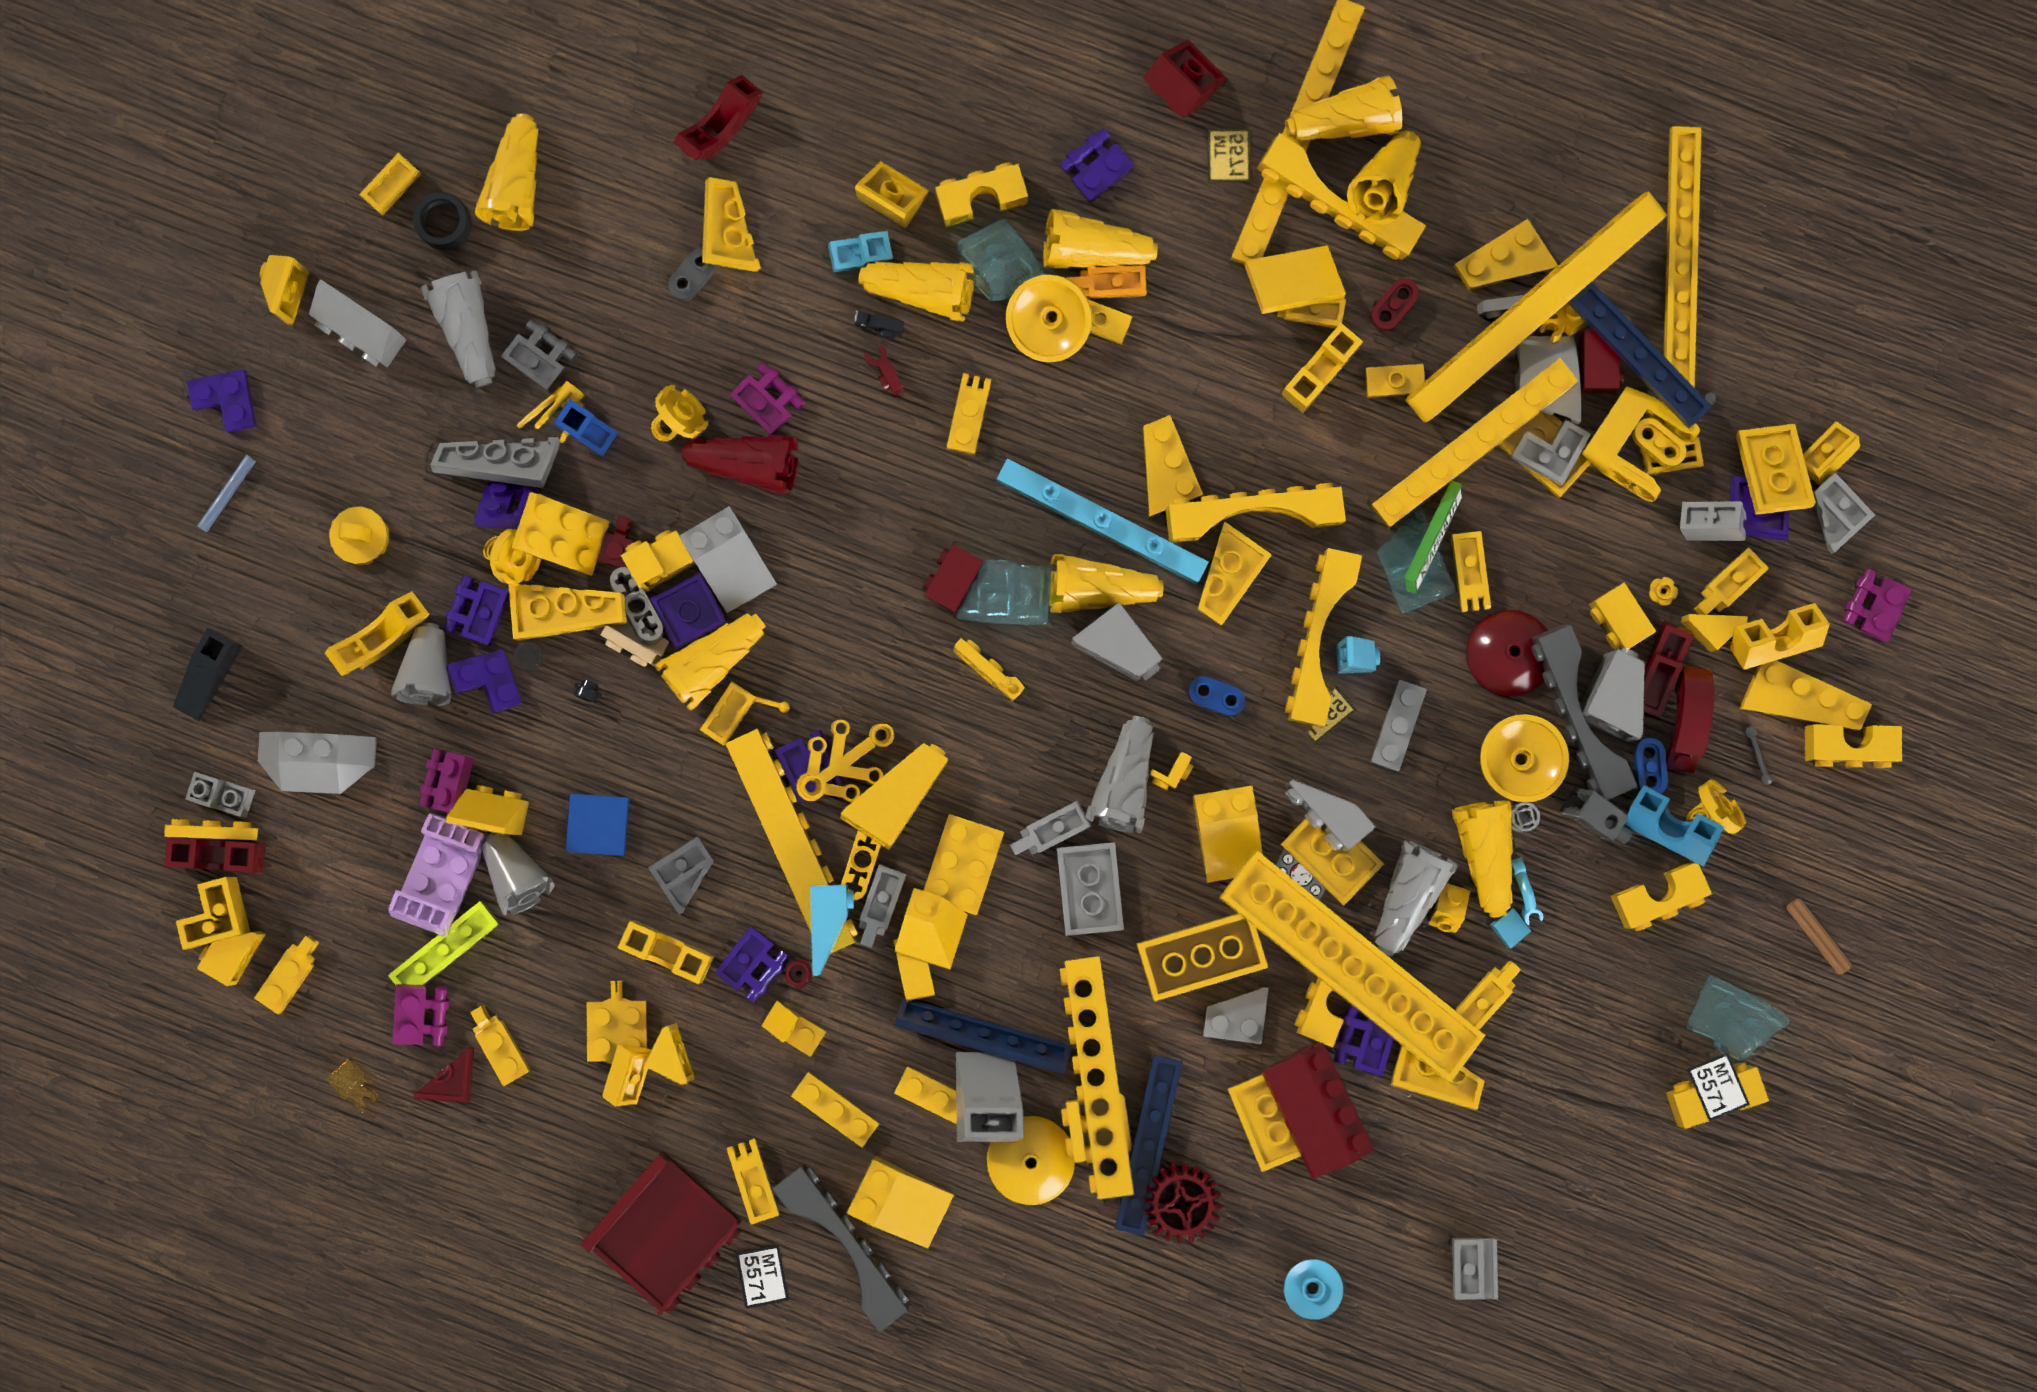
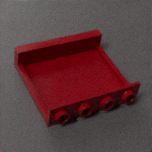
[580,1152,742,1316]

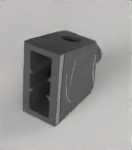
[1559,788,1633,844]

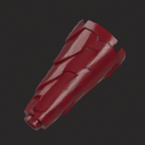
[682,435,799,494]

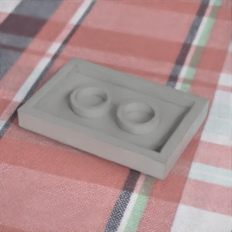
[1057,842,1124,936]

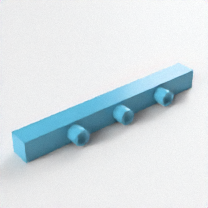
[997,458,1209,585]

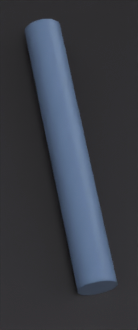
[197,454,256,532]

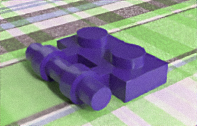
[1059,128,1134,204]
[443,575,509,646]
[775,730,845,803]
[715,926,791,1003]
[1333,1004,1393,1076]

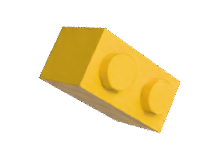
[1589,582,1656,650]

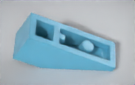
[1336,636,1380,674]
[810,885,854,976]

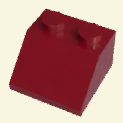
[1143,39,1228,118]

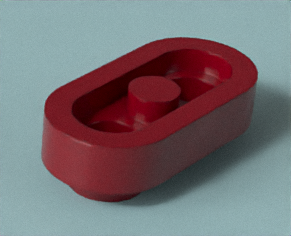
[1371,278,1419,331]

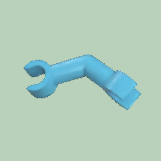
[1511,857,1543,925]

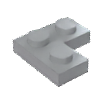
[1510,420,1591,486]

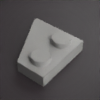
[1813,473,1875,554]
[1202,987,1269,1044]

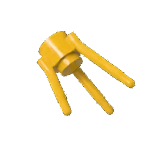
[517,381,584,443]

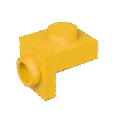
[1149,752,1193,791]
[1429,883,1470,933]

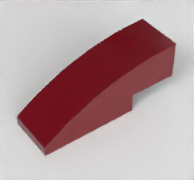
[1643,620,1694,717]

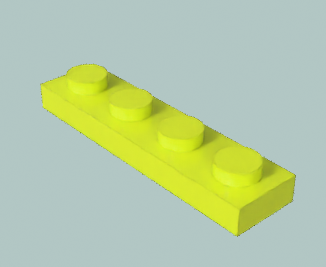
[388,901,500,985]

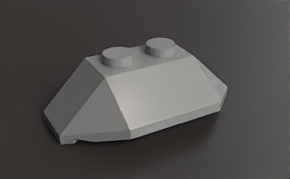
[258,732,377,794]

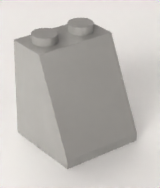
[1071,603,1163,681]
[1580,648,1645,742]

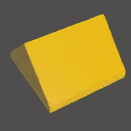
[855,161,929,229]
[644,1022,695,1085]

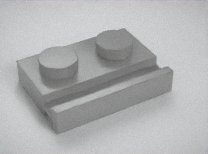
[1452,1238,1498,1299]

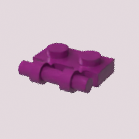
[729,362,806,435]
[1842,569,1912,642]
[419,748,474,813]
[392,984,449,1046]

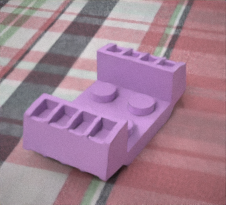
[388,813,489,937]

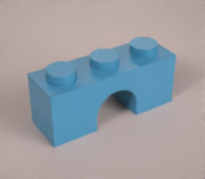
[1625,785,1724,867]

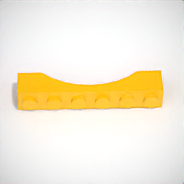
[1256,133,1426,260]
[1165,483,1346,543]
[1285,548,1362,728]

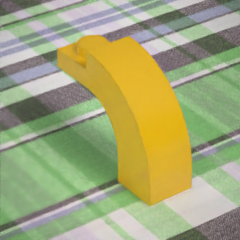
[325,591,429,676]

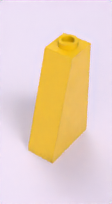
[840,743,948,850]

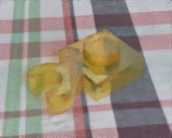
[326,1058,379,1113]

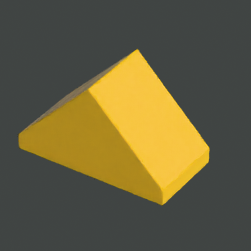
[1681,614,1748,653]

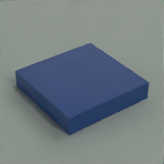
[565,794,630,856]

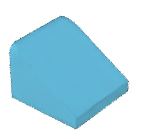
[1490,907,1531,949]

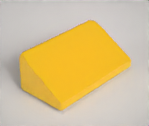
[1803,421,1860,485]
[603,1045,652,1107]

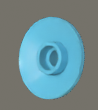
[1284,1259,1343,1320]

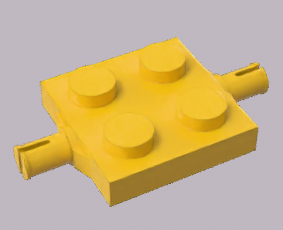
[587,980,647,1064]

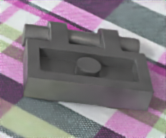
[501,319,578,392]

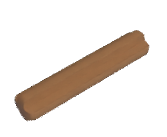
[1786,899,1852,974]

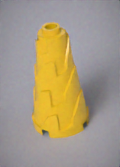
[1285,76,1402,142]
[475,114,539,231]
[1347,130,1421,225]
[1043,209,1158,269]
[859,261,974,322]
[1048,554,1164,613]
[655,613,766,711]
[1452,800,1513,917]

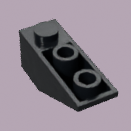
[173,628,243,721]

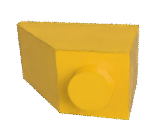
[197,931,266,986]

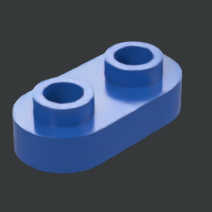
[1188,676,1245,716]
[1633,738,1668,794]

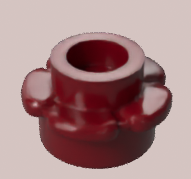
[784,959,813,988]

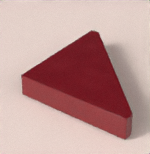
[413,1047,474,1103]

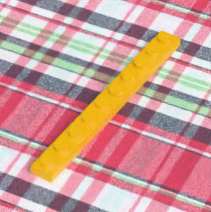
[1231,0,1365,265]
[1664,126,1701,388]

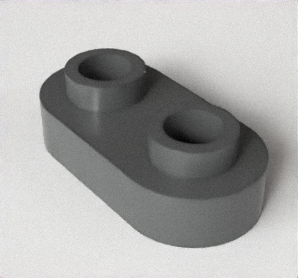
[669,248,717,301]

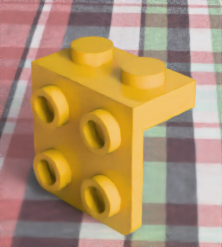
[1061,1093,1132,1163]

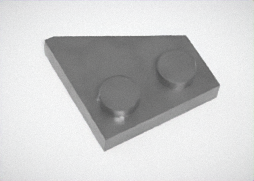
[648,835,714,915]

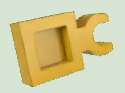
[1539,303,1588,343]

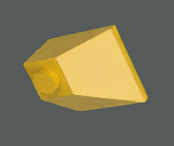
[260,255,310,326]
[894,888,968,969]

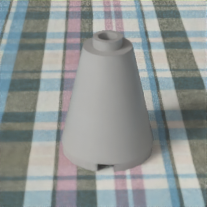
[391,623,451,706]
[481,832,555,915]

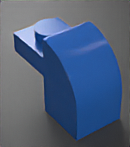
[554,399,618,457]

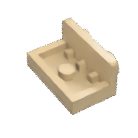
[600,617,669,667]

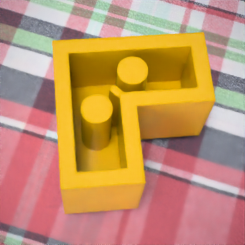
[621,530,696,592]
[176,877,251,950]

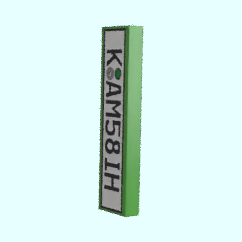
[1404,481,1463,594]

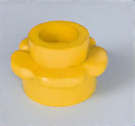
[1649,577,1678,606]

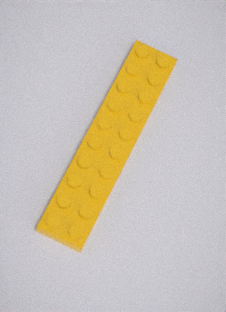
[1219,851,1486,1083]

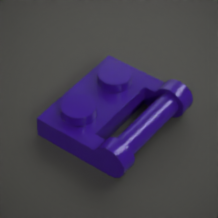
[475,482,539,529]

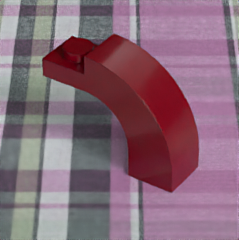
[674,75,764,161]
[1666,665,1714,773]

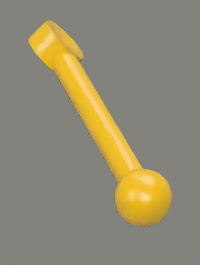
[754,696,790,713]

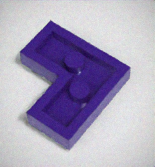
[187,369,257,433]
[446,649,522,714]

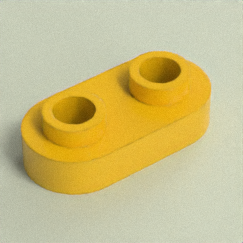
[1632,418,1686,468]

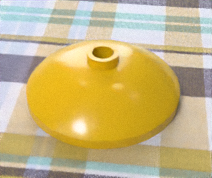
[1006,274,1092,362]
[1480,714,1569,803]
[987,1116,1075,1205]

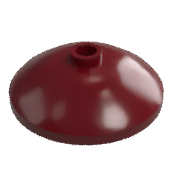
[1466,610,1547,697]

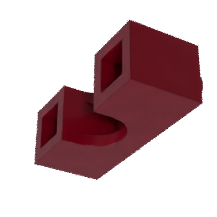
[164,837,266,873]

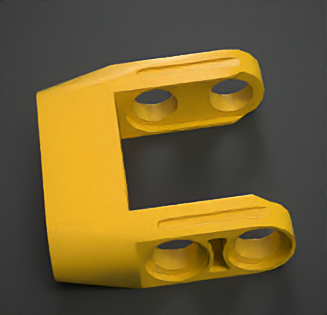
[1582,386,1700,502]

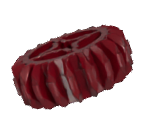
[1142,1162,1223,1244]

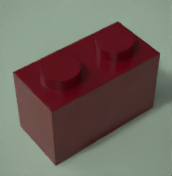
[1578,330,1624,394]
[922,545,984,615]

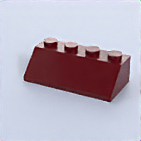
[1261,1042,1375,1179]

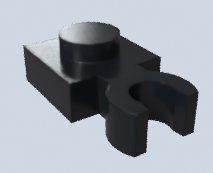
[853,310,905,340]

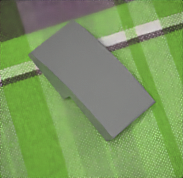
[185,772,256,818]

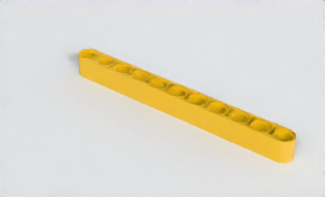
[1406,191,1667,423]

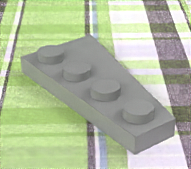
[430,437,561,488]

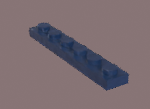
[1567,282,1712,429]
[894,997,1072,1074]
[1115,1054,1183,1236]

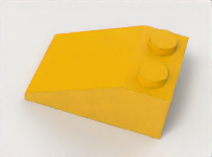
[446,785,529,835]
[1192,786,1263,883]
[847,1156,954,1248]

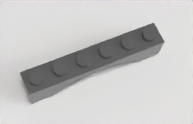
[1531,624,1638,800]
[772,1164,910,1333]

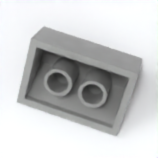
[309,279,407,368]

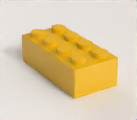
[1136,913,1268,1002]

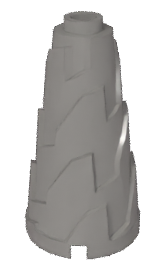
[421,271,496,388]
[1085,716,1154,833]
[1374,840,1458,957]

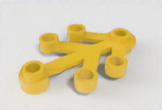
[796,720,894,802]

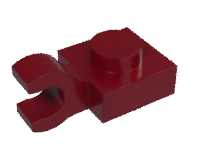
[865,345,905,397]
[597,515,635,568]

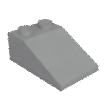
[679,506,777,614]

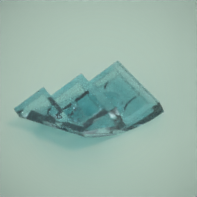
[957,218,1045,301]
[1377,508,1456,614]
[956,560,1052,625]
[1687,975,1790,1061]

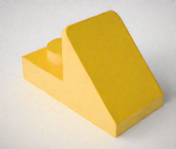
[761,1000,827,1057]

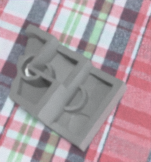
[1514,336,1581,424]

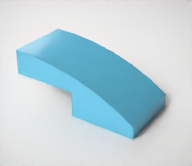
[828,231,893,273]

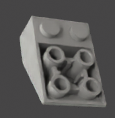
[1284,780,1375,852]
[956,1052,1023,1142]

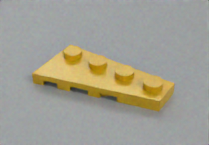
[508,584,627,641]
[1739,660,1872,731]

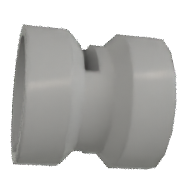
[1511,802,1540,832]

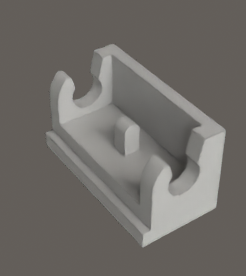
[1680,501,1747,541]

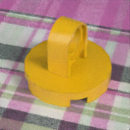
[651,385,708,442]
[329,507,389,565]
[483,529,541,586]
[1686,779,1746,834]

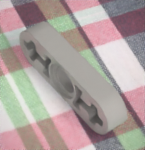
[610,567,663,645]

